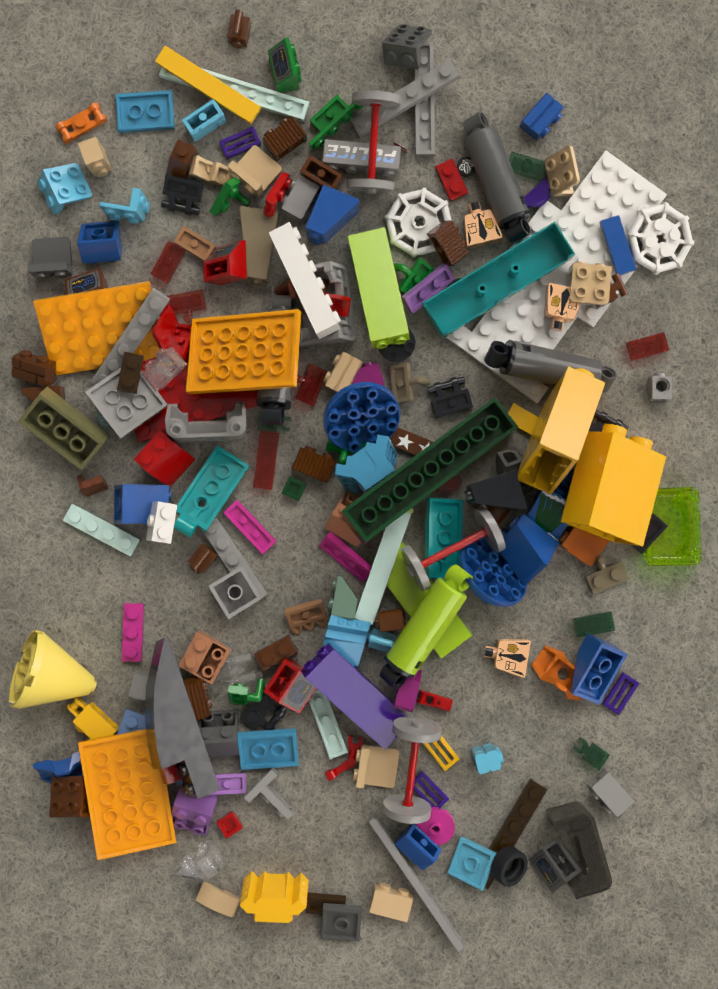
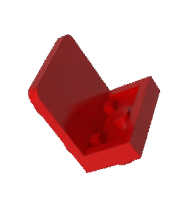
[152,305,192,361]

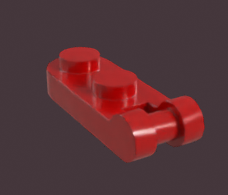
[263,172,292,217]

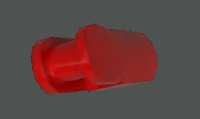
[416,690,453,712]

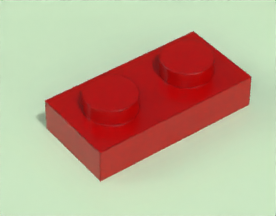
[435,158,468,201]

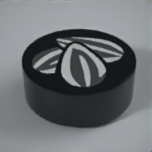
[457,157,475,177]

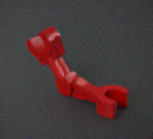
[325,734,363,781]

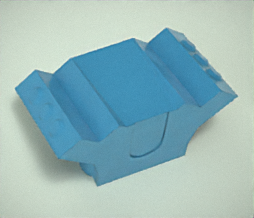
[335,435,398,494]
[323,615,371,669]

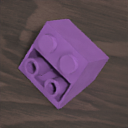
[172,786,218,836]

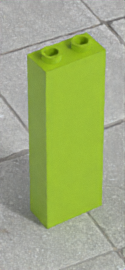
[348,227,410,349]
[372,542,472,659]

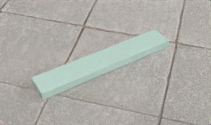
[354,513,411,625]

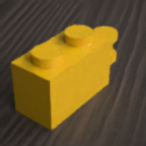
[67,697,119,740]

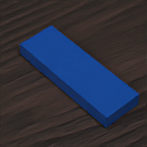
[599,215,636,275]

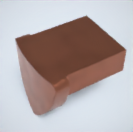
[274,278,300,301]
[77,474,109,497]

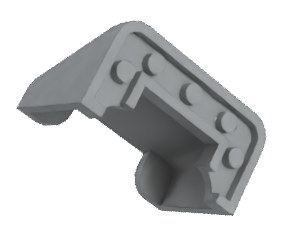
[299,261,356,347]
[165,401,247,443]

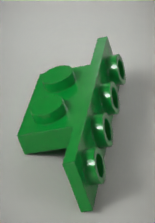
[309,94,364,152]

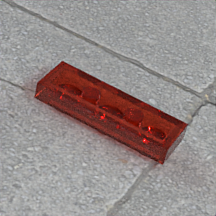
[253,430,280,490]

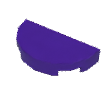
[524,178,551,208]

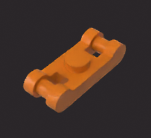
[55,102,107,144]

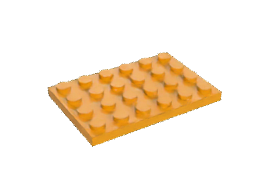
[33,281,163,375]
[186,309,301,394]
[78,729,176,860]

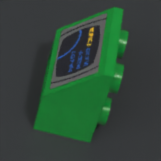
[268,37,302,93]

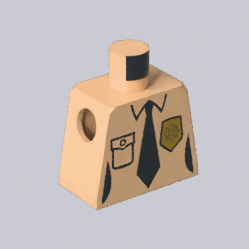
[463,202,503,250]
[544,283,581,331]
[484,639,531,678]

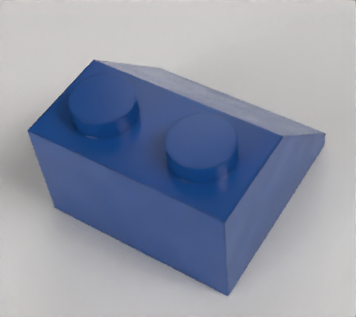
[77,221,122,264]

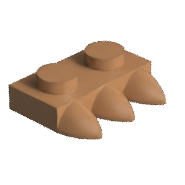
[285,598,327,635]

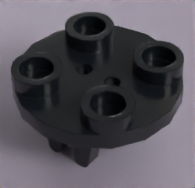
[379,328,416,362]

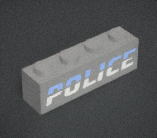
[323,139,401,177]

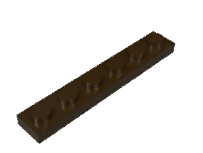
[485,779,547,890]

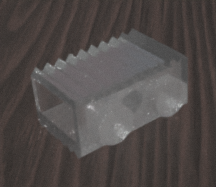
[141,347,187,392]

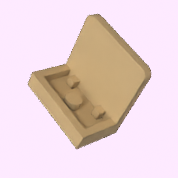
[228,145,282,198]
[544,146,580,197]
[568,261,612,305]
[353,744,399,788]

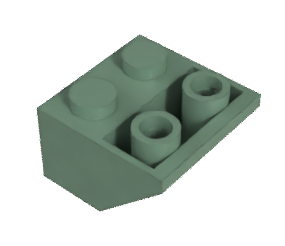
[328,575,358,619]

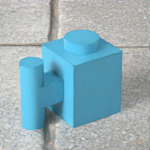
[366,627,396,653]

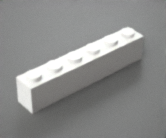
[269,222,341,339]

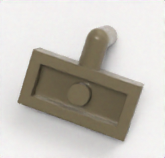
[390,362,430,403]
[585,556,628,594]

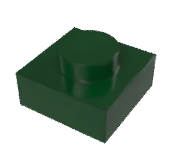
[282,476,307,501]

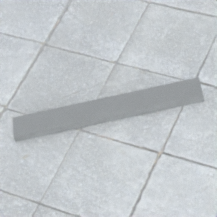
[369,814,464,952]

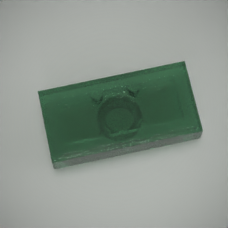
[509,151,546,182]
[573,611,615,638]

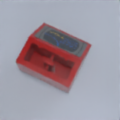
[203,240,247,285]
[263,659,317,714]

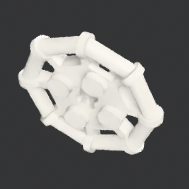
[384,187,452,258]
[626,202,695,275]

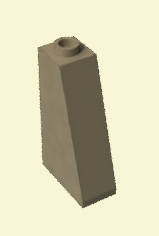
[240,206,279,286]

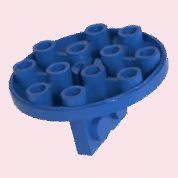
[323,382,400,452]
[459,537,528,607]

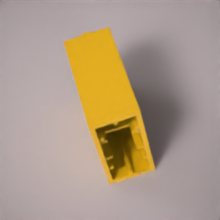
[517,366,605,495]
[561,424,666,547]

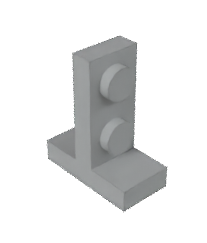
[244,768,294,820]

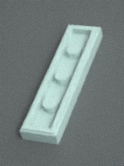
[309,689,348,759]

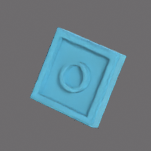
[447,837,497,891]

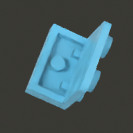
[37,163,92,215]
[99,188,150,224]

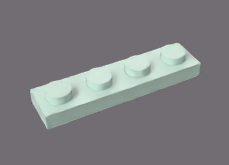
[63,504,140,556]

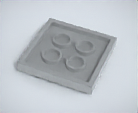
[85,368,168,440]

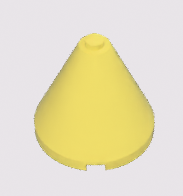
[9,630,97,709]

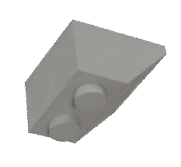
[208,566,262,619]

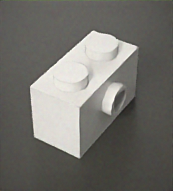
[146,502,177,544]

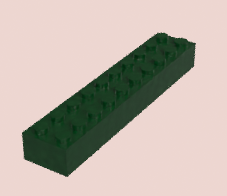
[340,397,518,545]

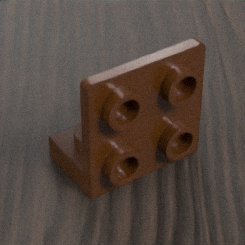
[49,776,90,818]

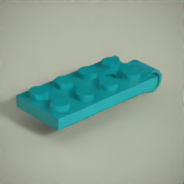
[174,446,250,538]
[424,498,463,582]

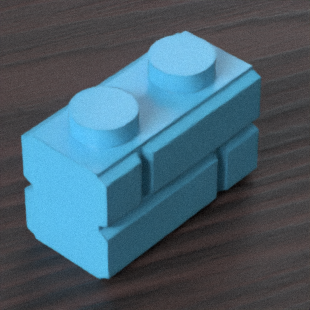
[182,99,226,142]
[471,743,504,774]

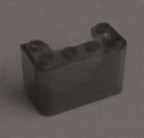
[546,801,612,899]

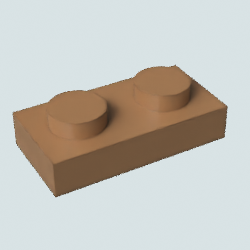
[173,225,216,261]

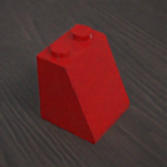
[133,430,196,487]

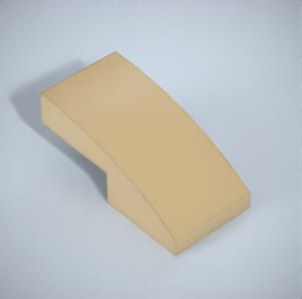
[189,155,231,186]
[195,882,241,917]

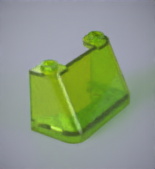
[644,487,702,566]

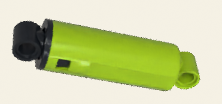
[380,564,473,690]

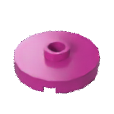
[416,807,455,845]

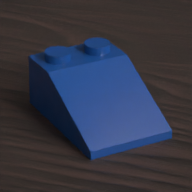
[571,634,628,704]

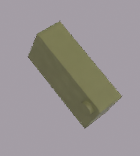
[18,387,110,470]

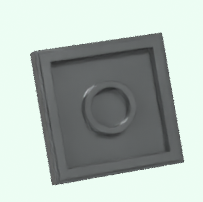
[321,903,362,942]

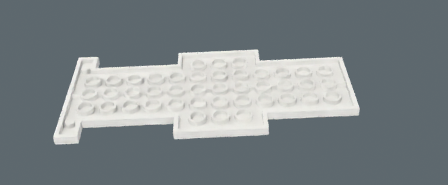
[446,151,667,404]

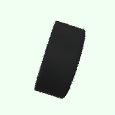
[491,846,528,887]

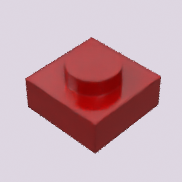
[216,810,243,839]

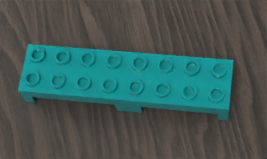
[421,221,575,340]

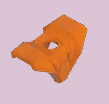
[532,645,582,701]

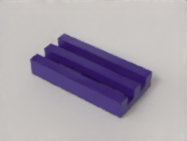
[219,126,261,160]
[602,672,639,715]
[413,771,449,809]

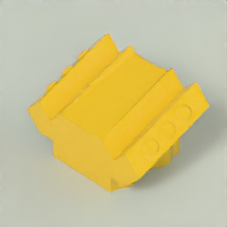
[240,871,309,923]

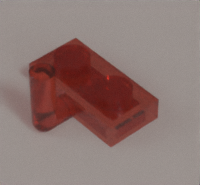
[167,289,207,325]
[295,363,327,406]

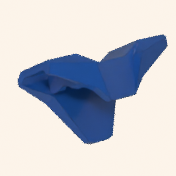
[33,751,83,784]

